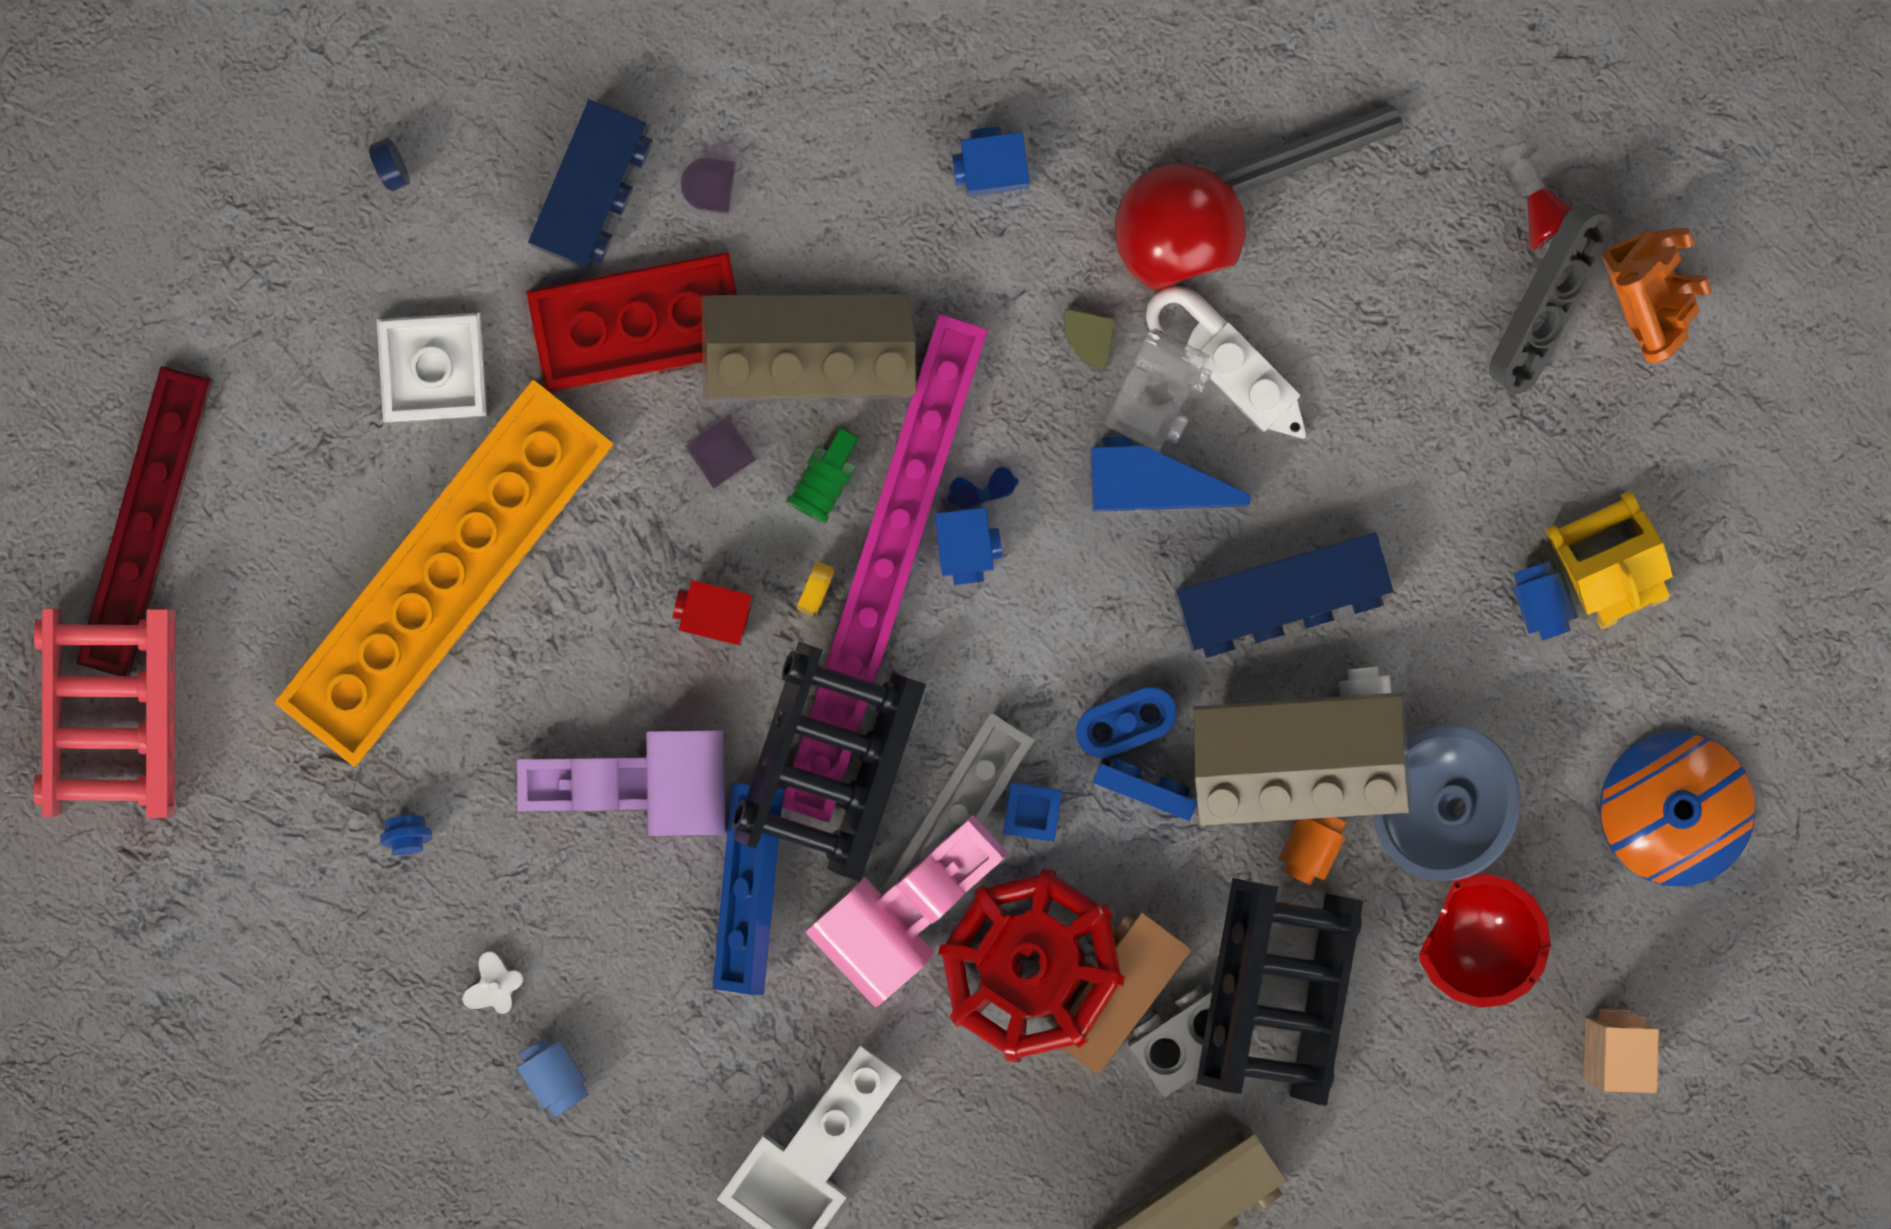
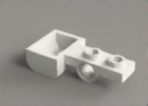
[717,1045,902,1229]

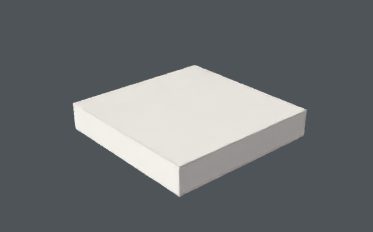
[376,312,488,423]

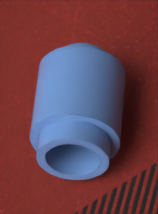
[516,1037,589,1117]

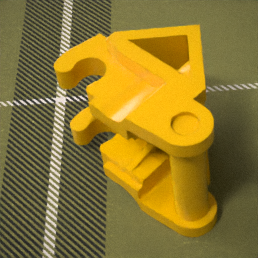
[1545,491,1673,630]

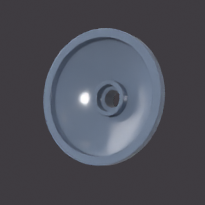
[1373,726,1521,882]

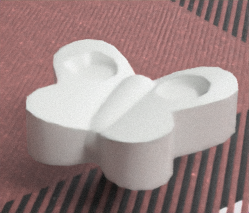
[462,951,524,1014]

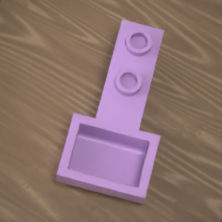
[517,730,725,836]

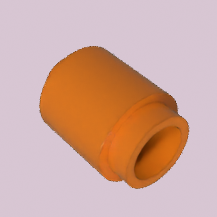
[1278,817,1347,886]

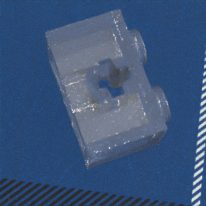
[1104,328,1213,452]

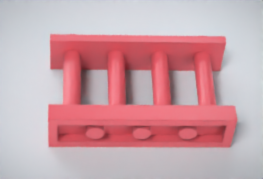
[33,608,175,818]

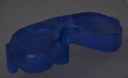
[948,466,1019,508]

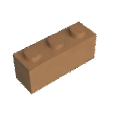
[1046,911,1192,1075]

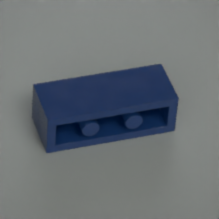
[528,99,653,271]

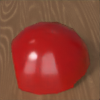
[1114,163,1246,291]
[1419,874,1551,1008]

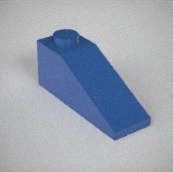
[1090,437,1250,512]

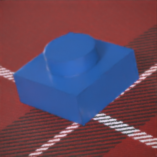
[1003,782,1062,842]

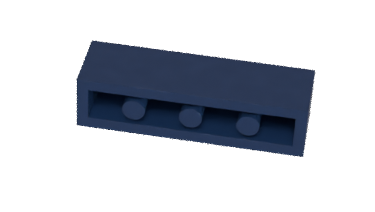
[1174,532,1394,658]

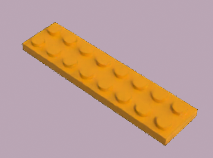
[274,379,615,767]

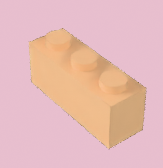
[1584,1009,1659,1093]

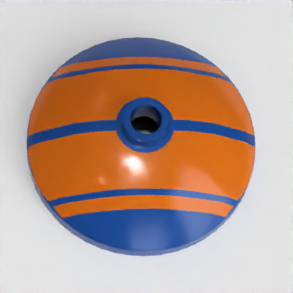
[1599,732,1755,887]

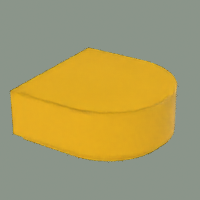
[797,561,835,618]

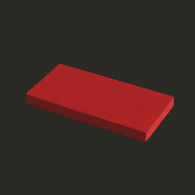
[526,252,737,393]

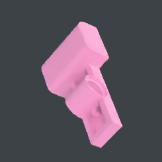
[804,815,1008,1008]

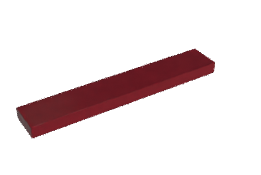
[76,366,213,676]

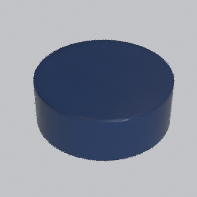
[369,137,410,192]

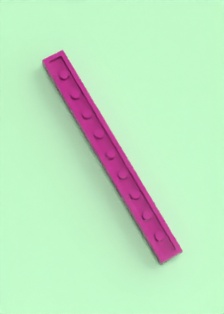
[782,314,988,823]

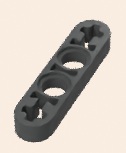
[1489,203,1614,394]

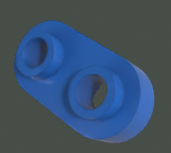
[1076,687,1176,758]

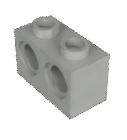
[1128,984,1213,1098]

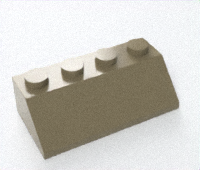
[702,294,916,400]
[1194,692,1411,826]
[1098,1126,1287,1229]

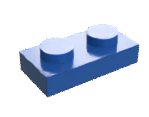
[1092,757,1197,821]

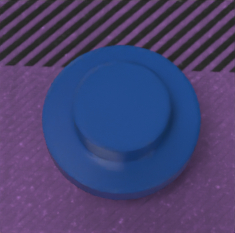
[380,815,432,855]

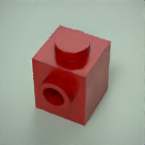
[672,580,754,646]

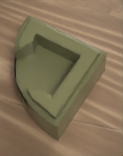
[1064,309,1116,371]

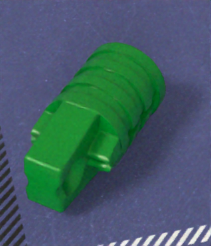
[785,428,858,524]

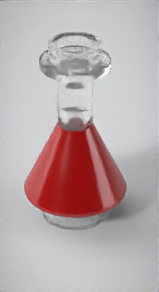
[1498,141,1573,253]

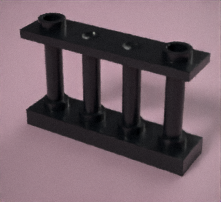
[732,641,926,882]
[1196,878,1363,1106]

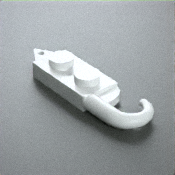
[1146,285,1306,439]

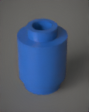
[1513,560,1578,641]

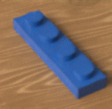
[712,783,784,995]

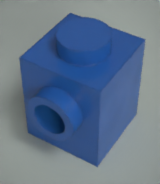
[952,127,1030,197]
[935,507,1003,585]

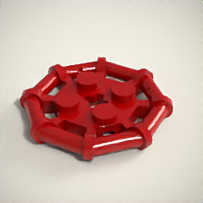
[938,869,1125,1063]

